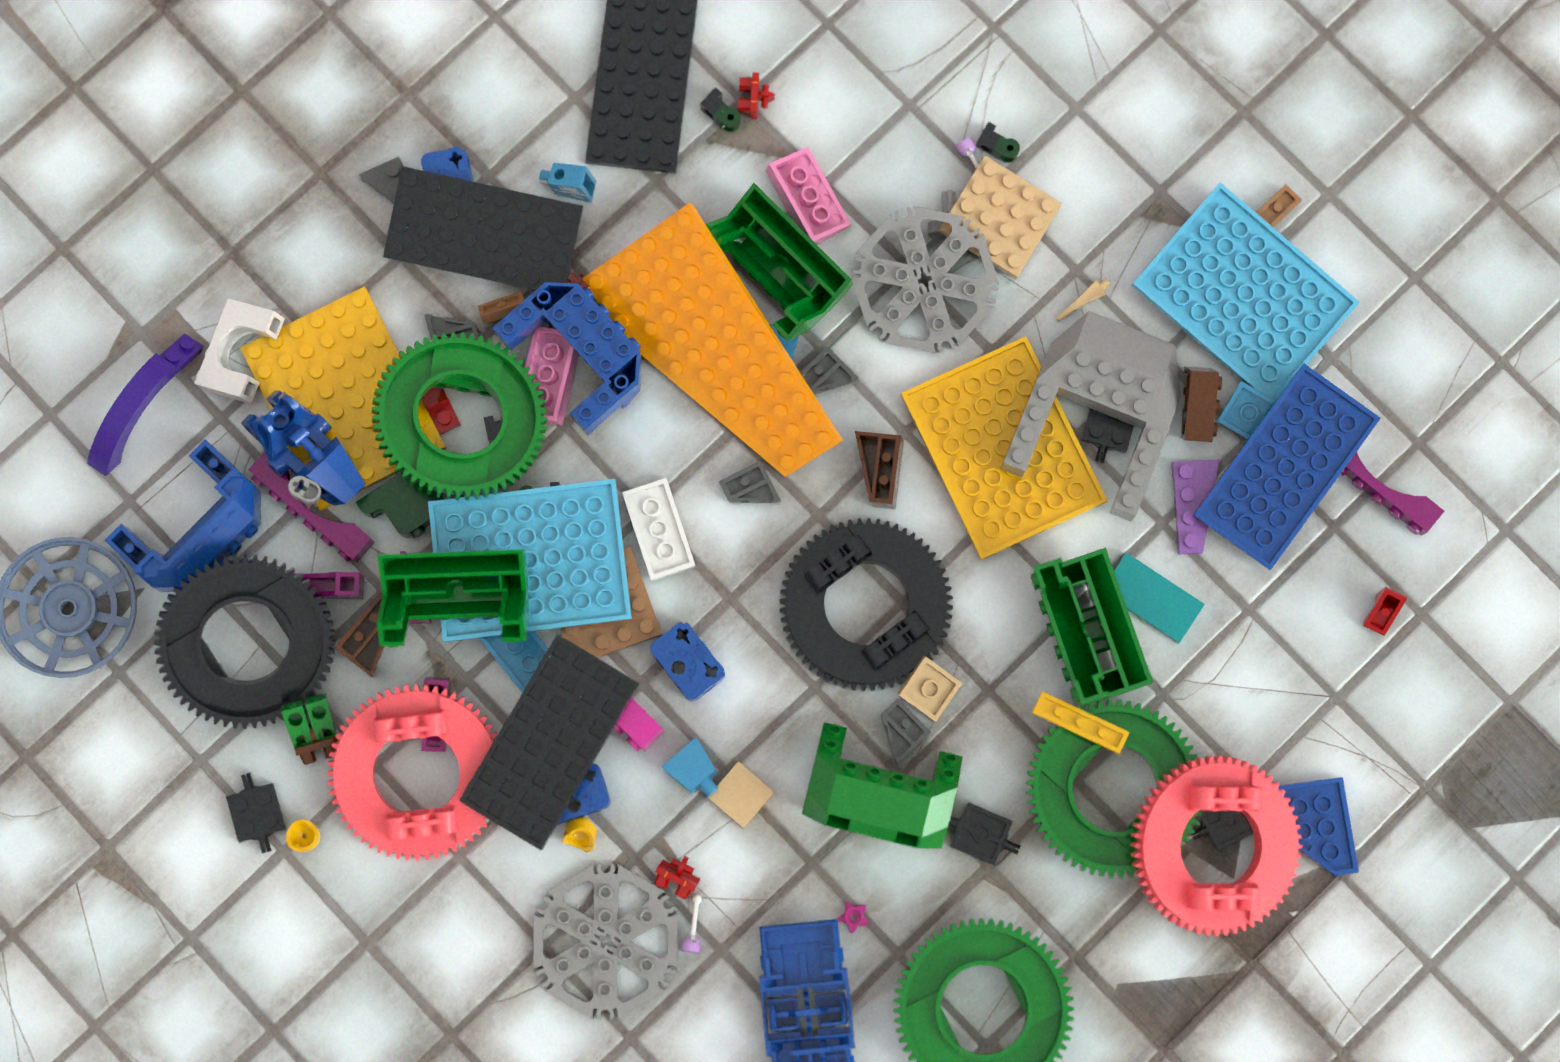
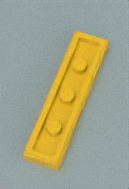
[1031,691,1130,755]

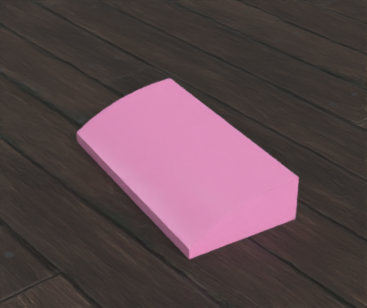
[766,147,851,244]
[525,327,579,426]

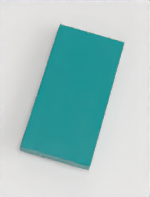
[1114,553,1205,644]

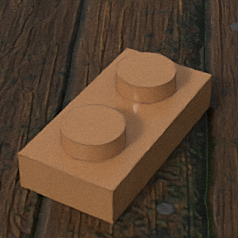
[1256,184,1302,228]
[478,292,524,324]

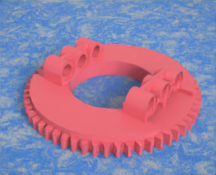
[327,683,498,861]
[1130,756,1302,936]

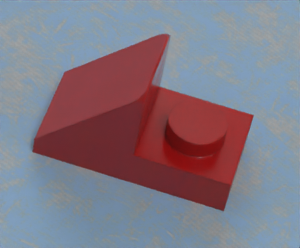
[422,387,461,435]
[1363,587,1407,636]

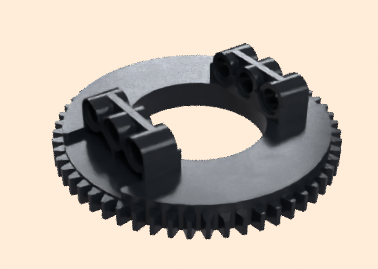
[779,518,953,692]
[154,554,335,729]

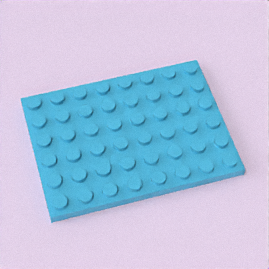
[1131,182,1360,400]
[428,479,632,642]

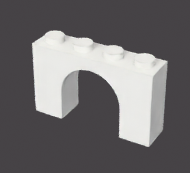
[194,298,285,404]

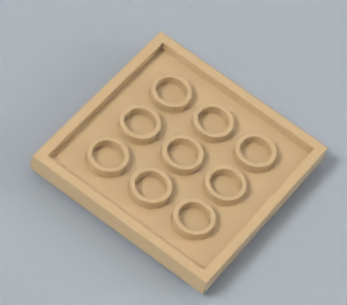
[939,156,1062,280]

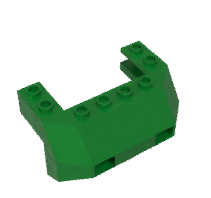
[706,183,853,341]
[1030,547,1153,707]
[377,549,529,648]
[802,722,963,849]

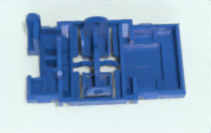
[759,919,856,1062]

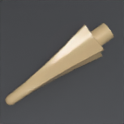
[1056,278,1111,321]

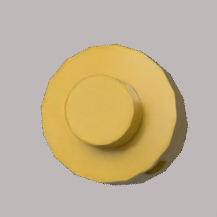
[562,817,597,853]
[286,819,321,852]

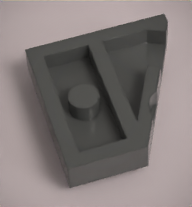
[359,156,404,205]
[424,314,479,340]
[800,346,858,395]
[719,461,781,503]
[881,699,931,764]

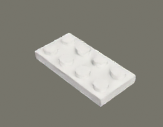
[622,478,696,581]

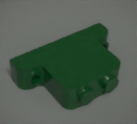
[356,472,445,539]

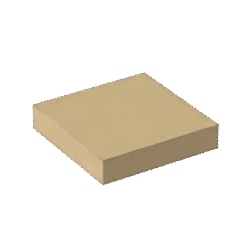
[897,656,963,722]
[707,761,774,829]

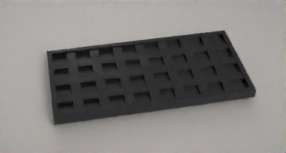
[585,0,698,174]
[383,166,584,290]
[459,634,640,850]

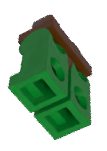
[281,693,338,765]

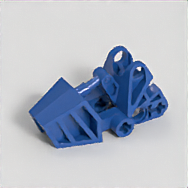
[241,390,365,506]

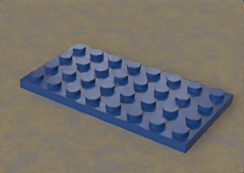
[1193,363,1381,570]

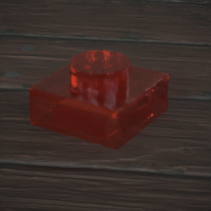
[567,271,590,289]

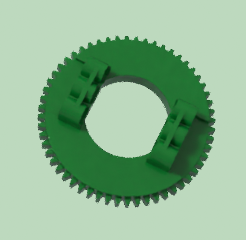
[371,332,548,501]
[1026,699,1202,878]
[893,918,1075,1062]

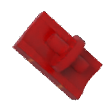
[738,72,775,119]
[654,856,700,899]

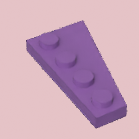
[1172,459,1219,555]

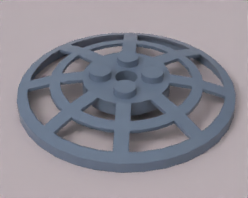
[0,537,137,678]

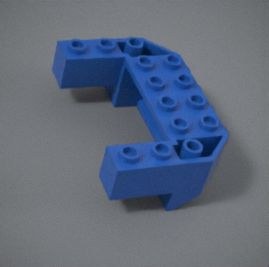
[493,282,642,435]
[104,439,261,592]

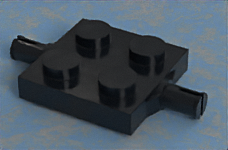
[1081,408,1134,463]
[226,773,286,854]
[949,802,1021,866]
[1191,810,1253,851]

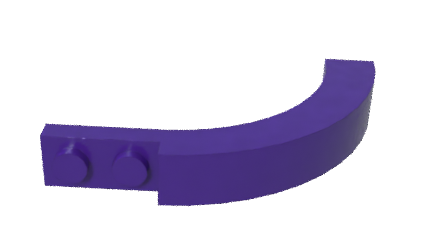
[87,333,203,476]

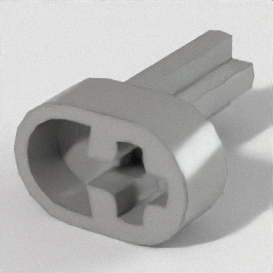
[928,190,956,239]
[288,476,321,510]

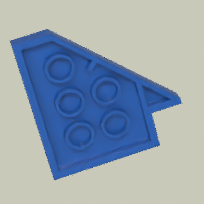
[1278,777,1359,876]

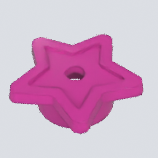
[838,902,869,933]

